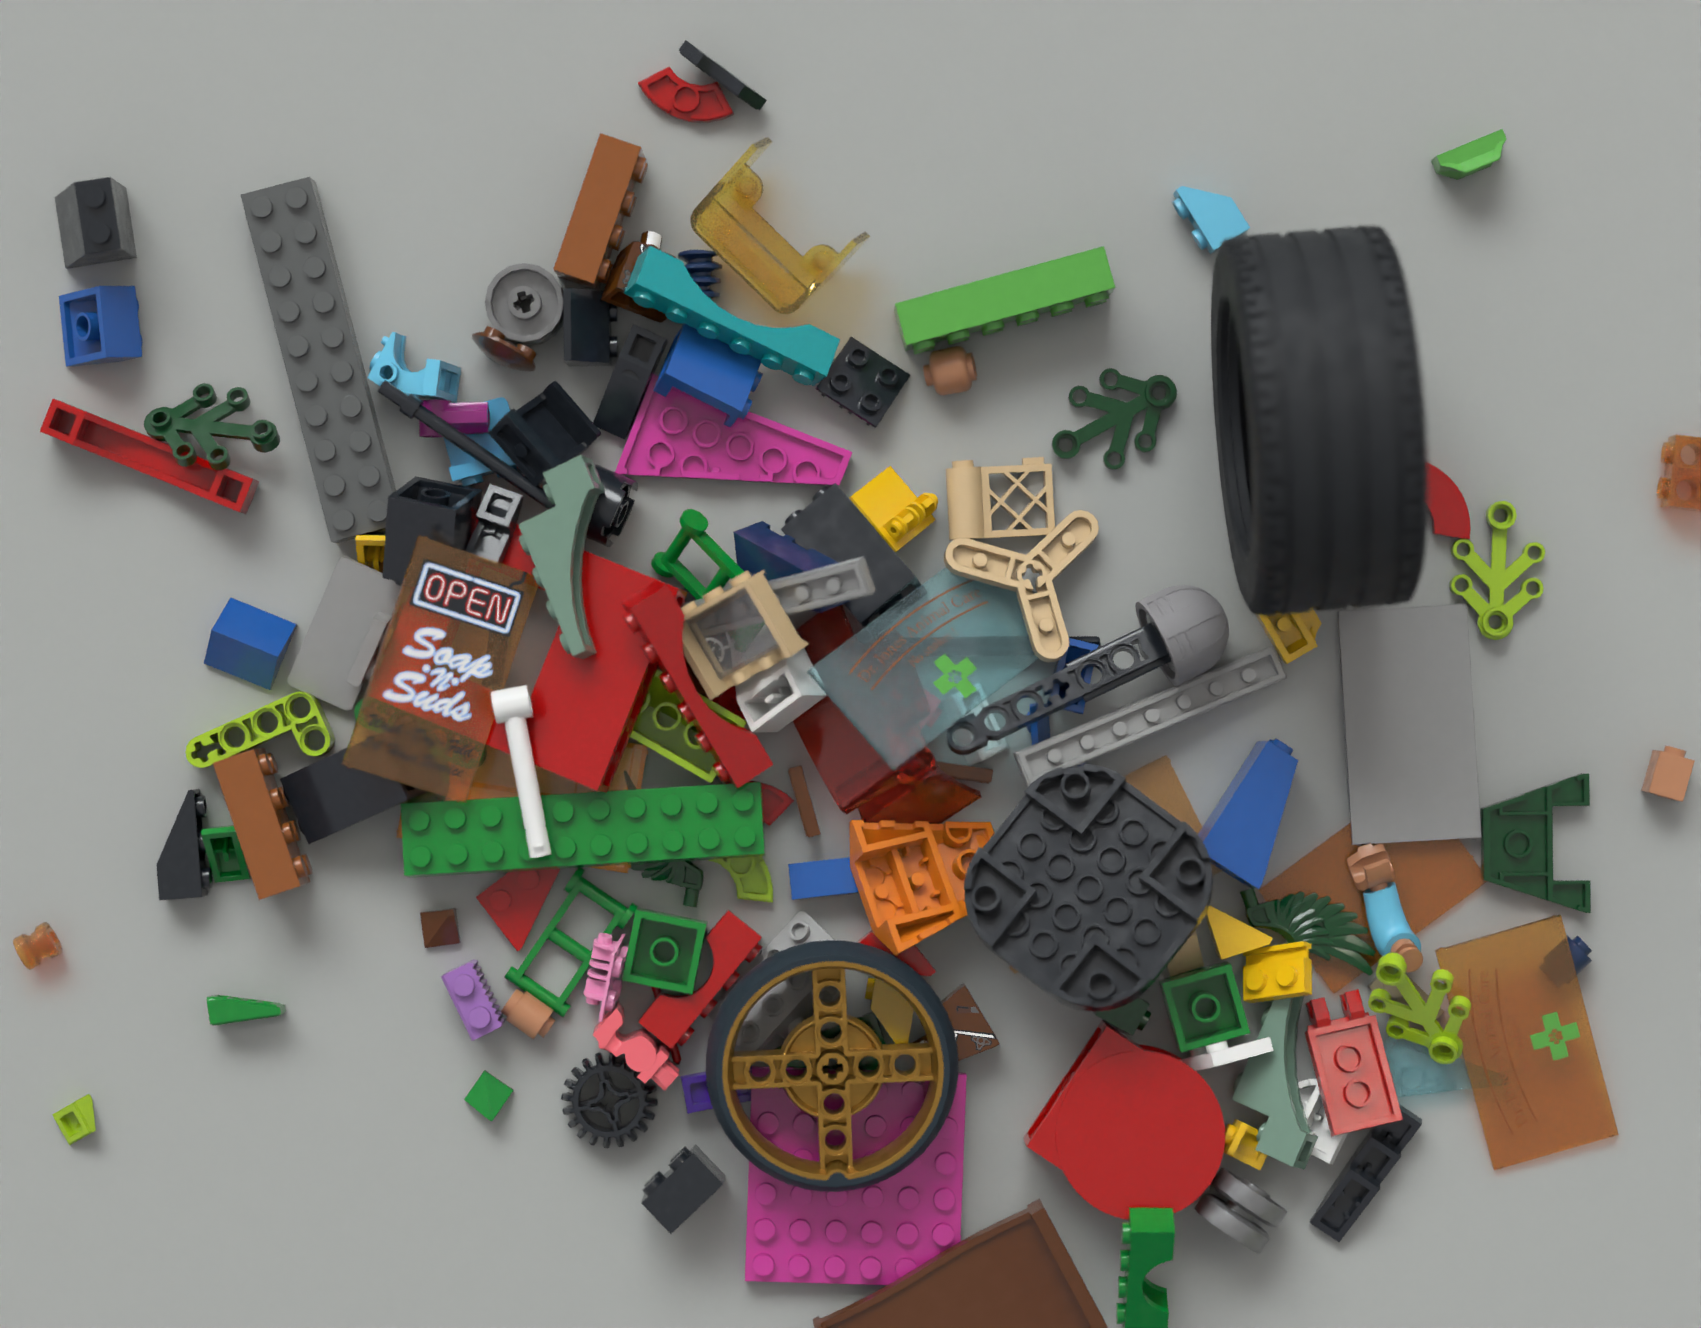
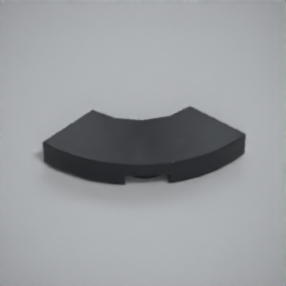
[679,40,767,110]

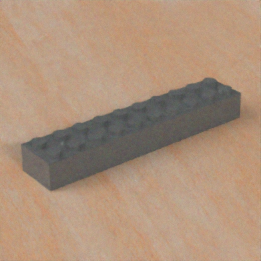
[241,177,396,543]

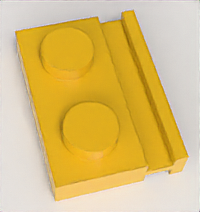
[1243,941,1312,1003]

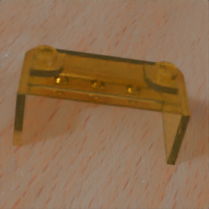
[690,137,870,314]

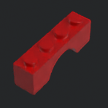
[638,909,763,1049]

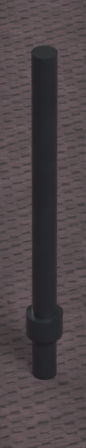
[378,380,556,510]

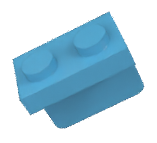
[443,397,518,487]

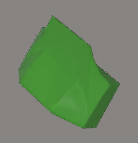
[1431,129,1507,180]

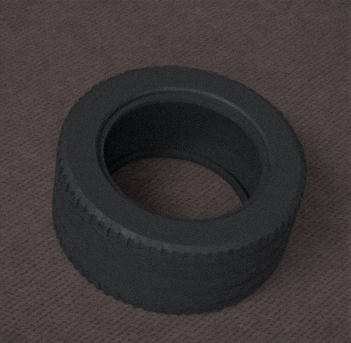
[1211,226,1428,615]

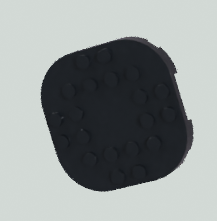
[964,764,1213,1012]

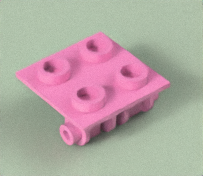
[583,933,628,1022]

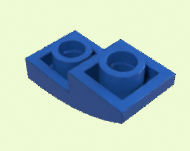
[788,857,859,900]

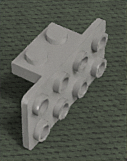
[287,557,405,711]
[708,911,839,1051]

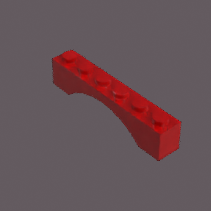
[39,398,260,514]
[621,579,774,788]

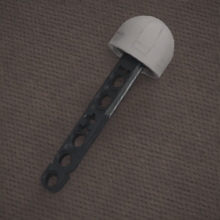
[946,585,1229,755]

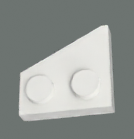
[1181,1037,1274,1071]

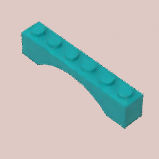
[624,246,840,386]

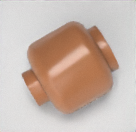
[923,346,977,396]

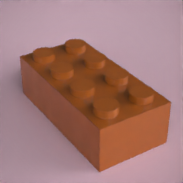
[553,133,648,291]
[213,748,313,900]

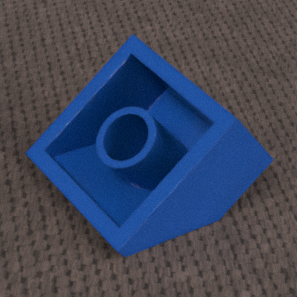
[59,286,143,367]

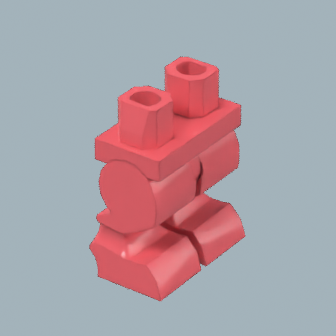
[592,1001,680,1091]

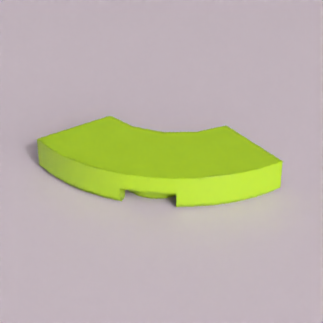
[708,856,773,902]

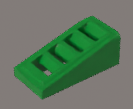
[207,995,286,1026]

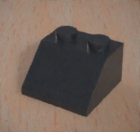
[563,288,618,366]

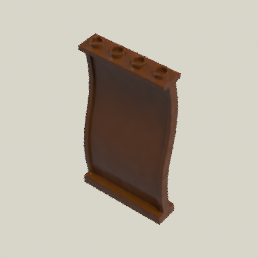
[813,1199,1108,1328]

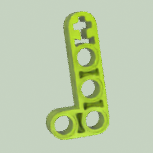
[185,691,335,768]

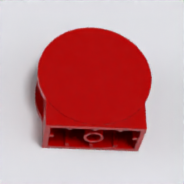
[1023,1020,1225,1220]

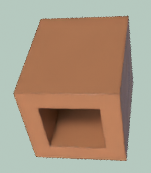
[1641,745,1695,802]

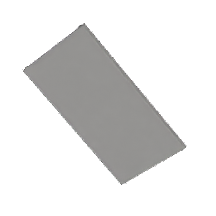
[1337,603,1482,846]

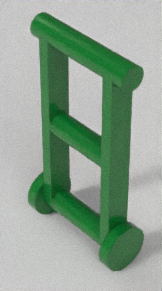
[651,509,766,652]
[504,868,638,1017]

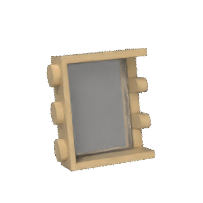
[681,569,809,700]

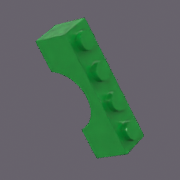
[1116,1208,1175,1328]

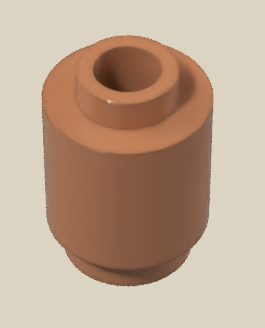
[501,989,556,1040]

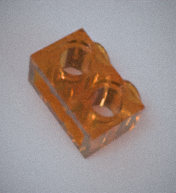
[1657,434,1701,512]

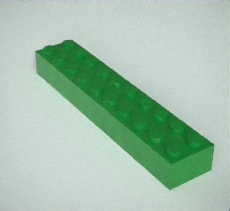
[401,782,766,878]

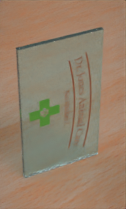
[807,567,1039,771]

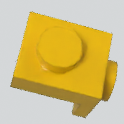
[1224,1119,1267,1170]

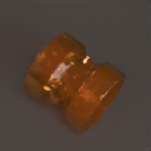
[13,922,63,970]

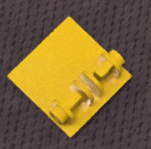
[849,466,938,553]

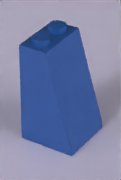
[1198,739,1298,889]

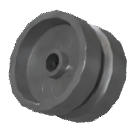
[485,263,564,346]
[1194,1167,1287,1254]

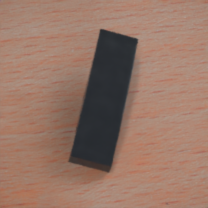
[1310,1104,1422,1242]

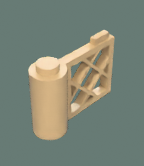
[945,457,1055,540]

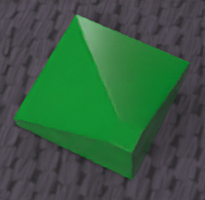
[464,1070,514,1122]

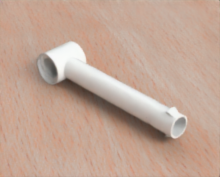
[491,685,552,858]

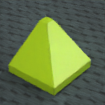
[52,1094,96,1145]

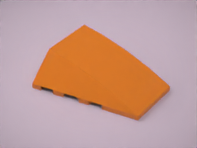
[849,820,994,955]

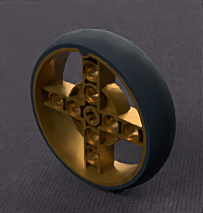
[706,940,959,1192]

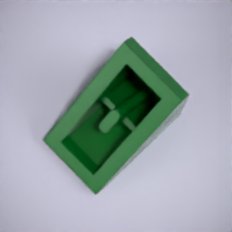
[201,825,250,883]

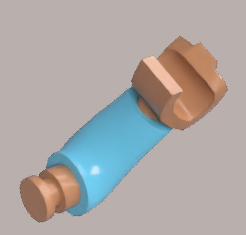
[1346,843,1423,973]

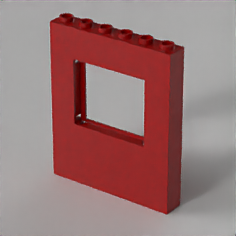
[368,519,688,793]

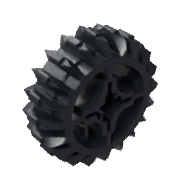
[561,1052,658,1148]

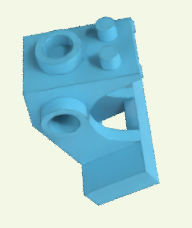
[367,332,461,403]

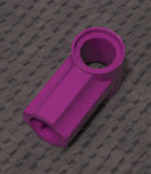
[419,400,490,438]

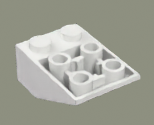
[730,616,827,733]

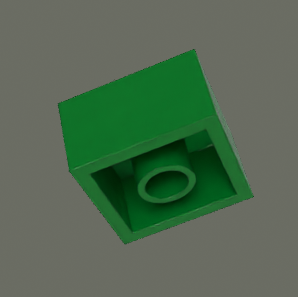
[622,908,708,994]
[1158,961,1250,1053]

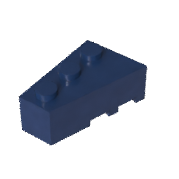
[733,521,849,613]

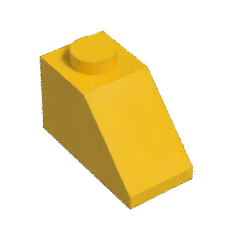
[864,977,914,1044]

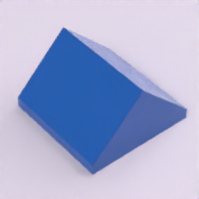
[204,597,297,690]

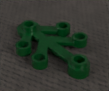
[1051,368,1177,470]
[144,383,280,470]

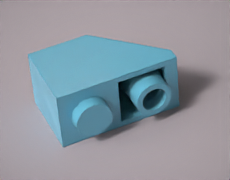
[1172,186,1250,254]

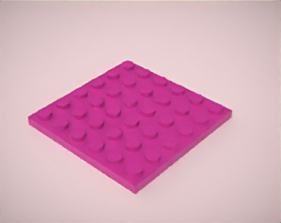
[745,1066,967,1285]

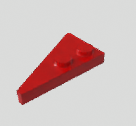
[476,869,560,952]

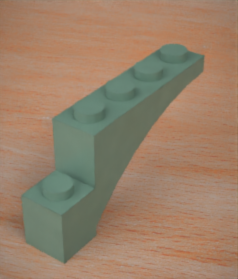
[518,455,606,659]
[1232,996,1318,1169]

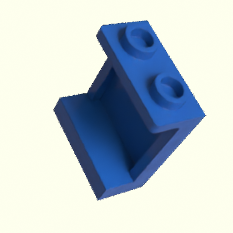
[653,323,763,428]

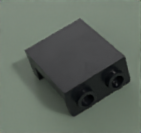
[488,381,601,487]

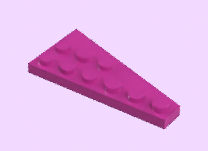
[615,374,853,486]

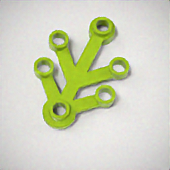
[1449,501,1545,640]
[1368,952,1471,1064]

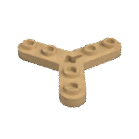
[944,510,1099,662]

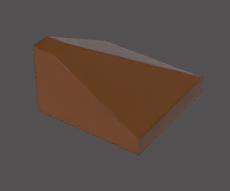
[420,908,461,948]

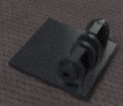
[816,337,910,428]

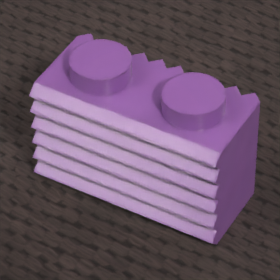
[441,959,506,1041]

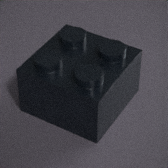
[641,1145,725,1234]

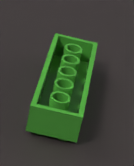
[894,246,1115,355]

